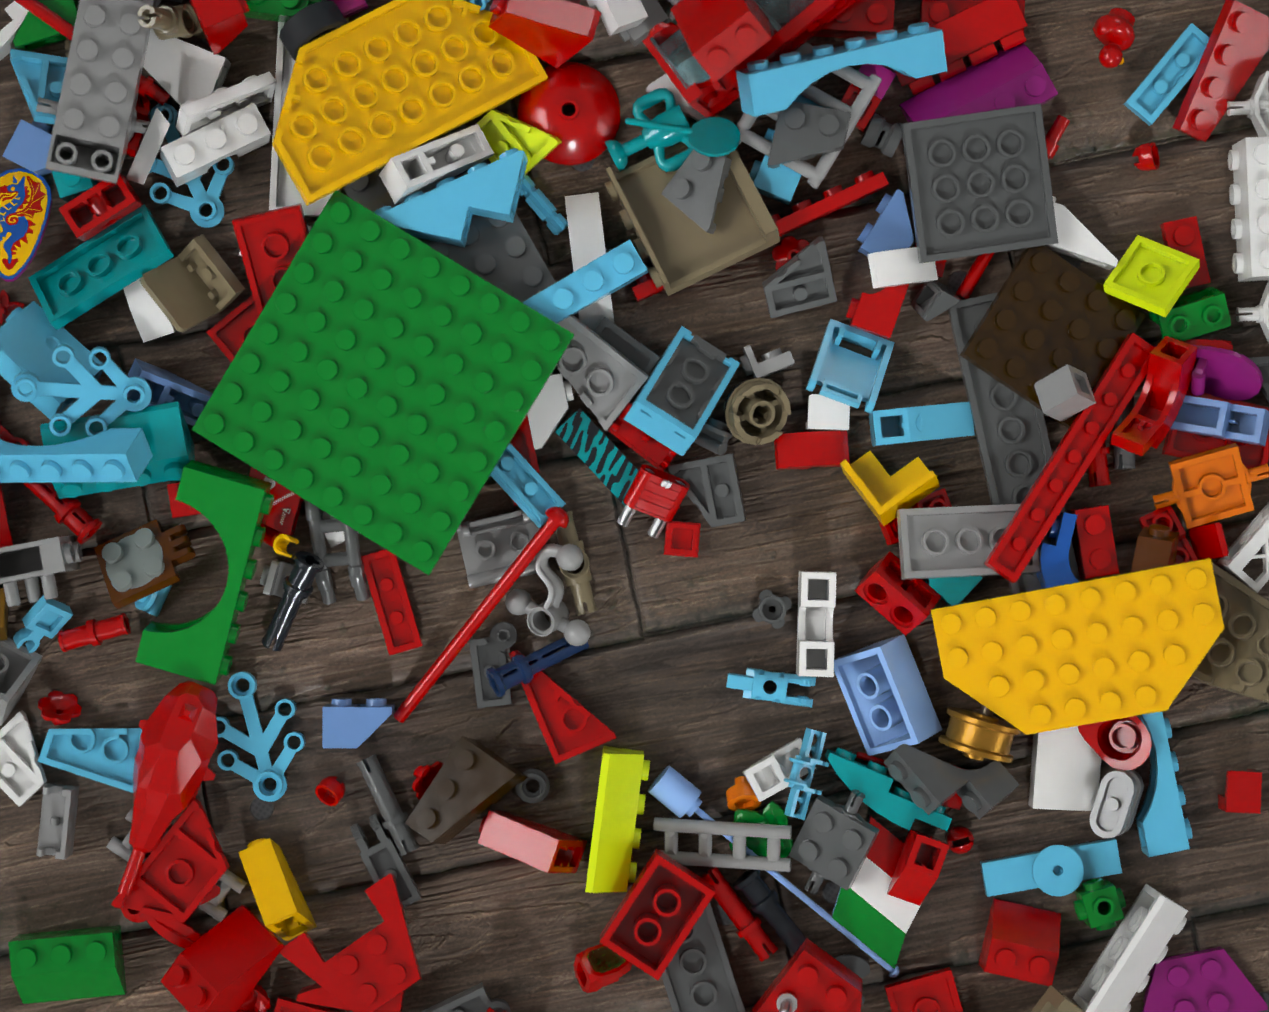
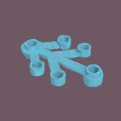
[149,103,235,228]
[11,344,152,436]
[217,671,306,802]

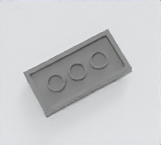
[896,504,1040,580]

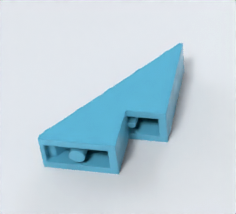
[374,148,528,248]

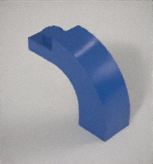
[1037,512,1079,589]

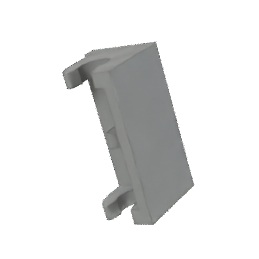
[36,783,79,860]

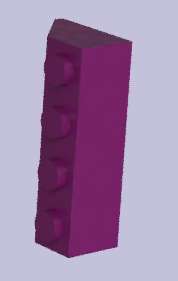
[899,43,1058,123]

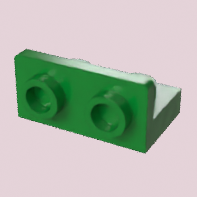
[1148,287,1231,341]

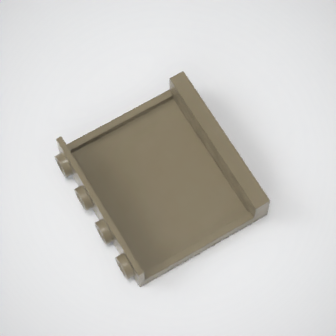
[604,114,780,296]

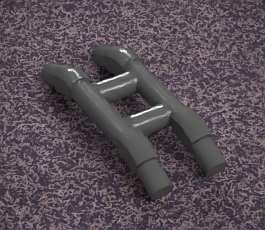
[305,500,370,605]

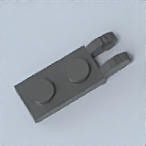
[350,814,422,908]

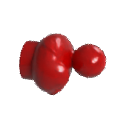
[1093,8,1135,68]

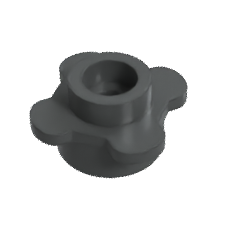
[752,590,792,629]

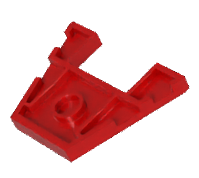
[280,873,422,1012]

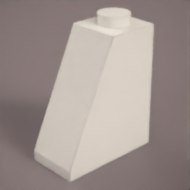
[143,28,231,106]

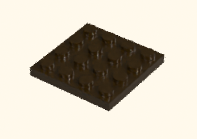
[960,245,1146,429]

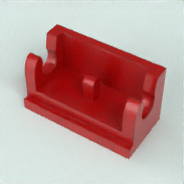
[608,403,677,471]

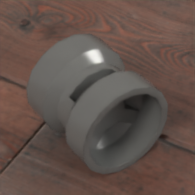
[860,112,902,158]

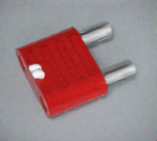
[617,464,690,539]

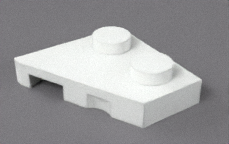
[0,710,47,807]

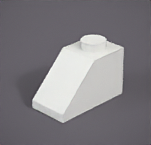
[527,374,574,450]

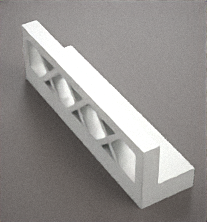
[1217,502,1269,593]

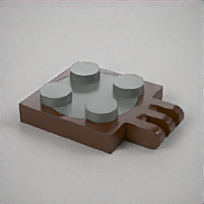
[94,519,196,609]

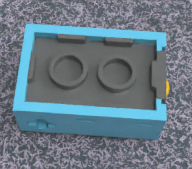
[624,326,740,456]

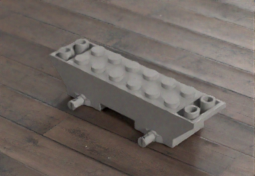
[36,0,183,184]

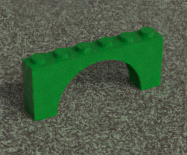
[135,460,274,685]

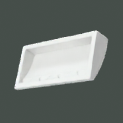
[1028,726,1101,811]

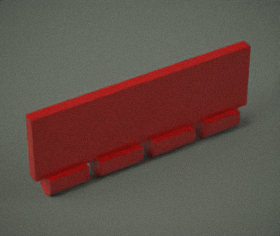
[894,0,1028,96]

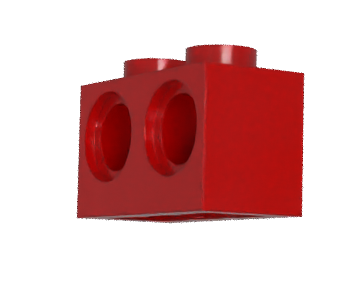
[854,551,941,636]

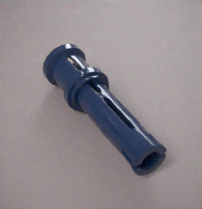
[486,637,589,697]

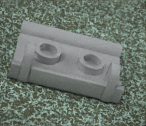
[457,509,550,589]

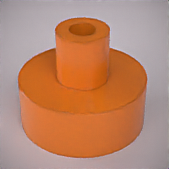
[726,776,762,811]

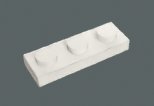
[176,71,277,137]

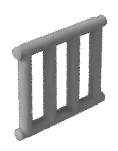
[737,42,882,189]

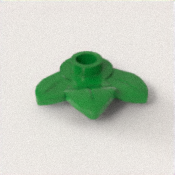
[729,801,793,858]

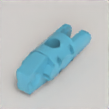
[726,667,816,708]

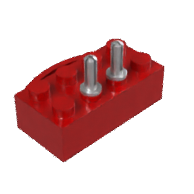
[750,938,863,1012]

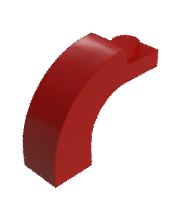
[1111,336,1198,456]

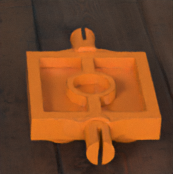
[1152,443,1269,529]

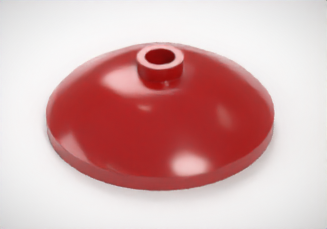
[518,62,621,166]

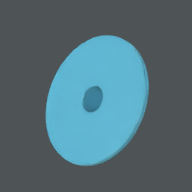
[1032,845,1084,896]

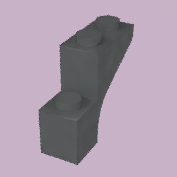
[883,744,1019,820]

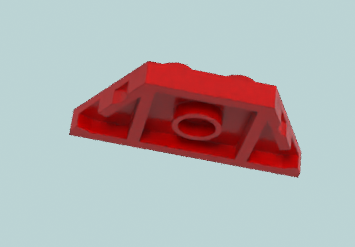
[111,798,230,923]

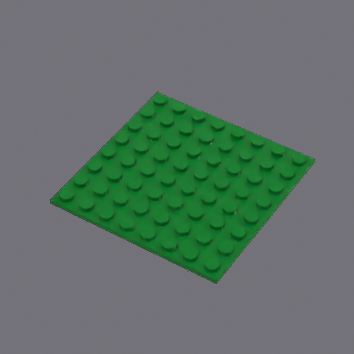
[191,191,575,575]

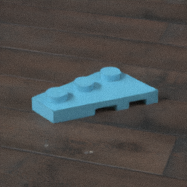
[37,728,143,793]

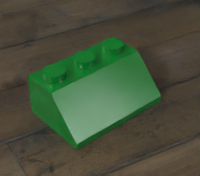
[8,925,127,1004]

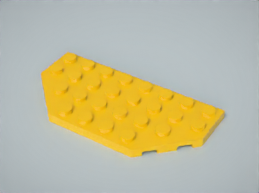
[272,0,548,206]
[931,558,1224,735]

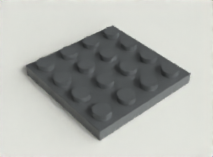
[901,104,1058,263]

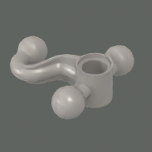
[505,543,591,646]

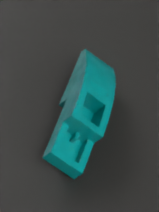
[825,747,952,831]

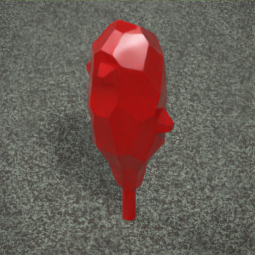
[117,680,218,896]

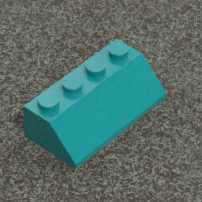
[40,401,195,499]

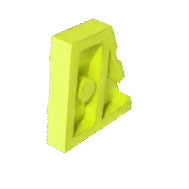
[475,109,562,174]

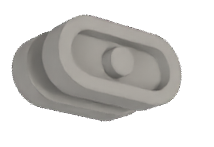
[1089,770,1144,838]

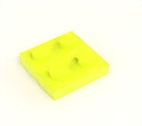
[1103,235,1200,318]

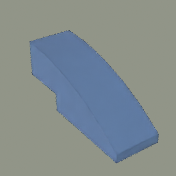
[1170,395,1269,446]

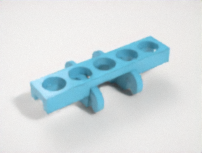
[784,728,829,820]

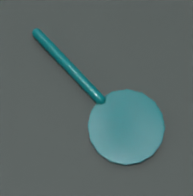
[625,117,740,157]

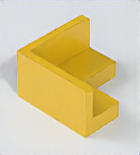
[840,450,940,526]

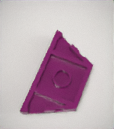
[1142,946,1268,1012]

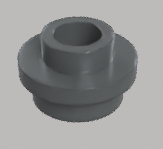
[515,769,550,803]

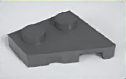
[762,236,837,319]
[668,453,747,527]

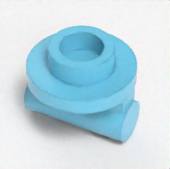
[134,585,172,617]

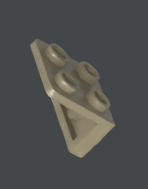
[140,234,245,332]

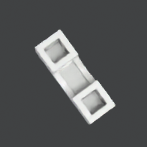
[160,103,271,187]
[796,571,836,677]

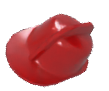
[1078,716,1152,771]

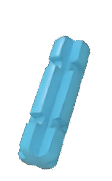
[520,175,568,235]

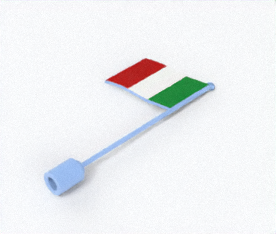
[648,765,922,978]

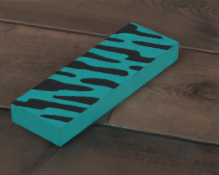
[555,408,638,506]

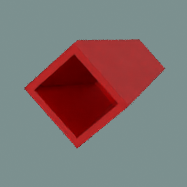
[671,0,772,83]

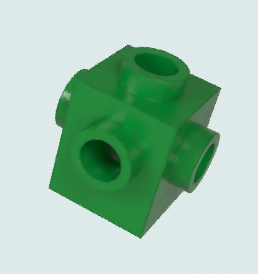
[1073,878,1126,931]

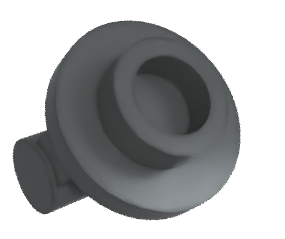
[694,417,732,456]

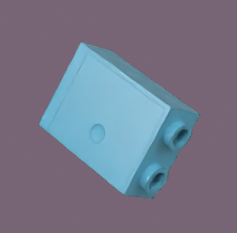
[0,301,103,420]

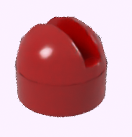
[1132,142,1160,171]
[315,776,346,806]
[945,825,974,854]

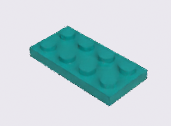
[28,204,174,330]

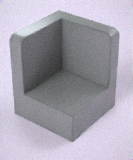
[1034,364,1096,421]

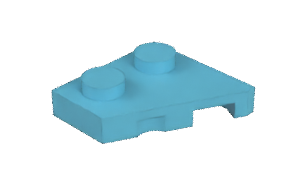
[10,49,68,124]

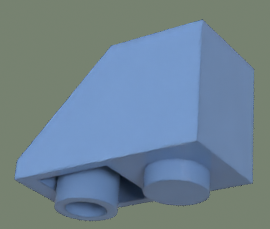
[2,119,53,176]
[857,189,914,257]
[322,698,395,748]

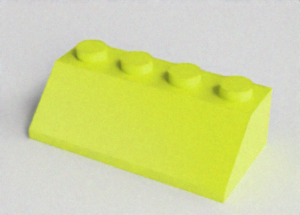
[585,746,650,893]

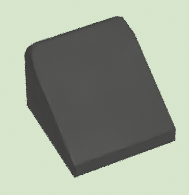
[911,280,960,322]

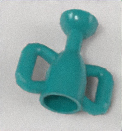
[605,88,693,172]

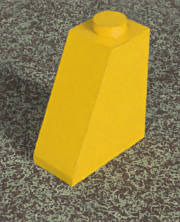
[238,838,317,941]

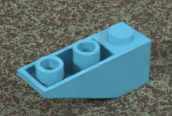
[868,402,975,446]

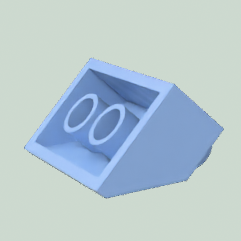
[834,634,942,756]

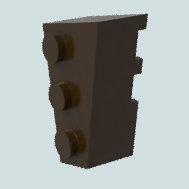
[405,736,528,844]

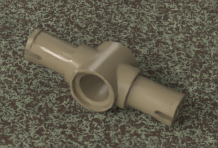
[138,3,206,40]
[555,511,598,616]

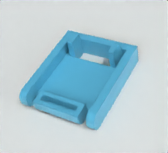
[806,319,895,414]

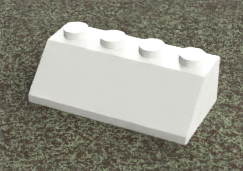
[1073,884,1188,1012]

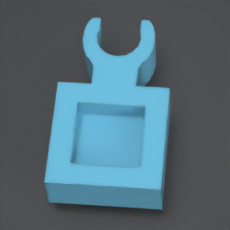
[13,595,73,653]

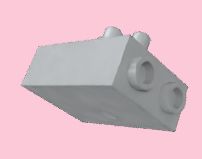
[0,535,83,607]

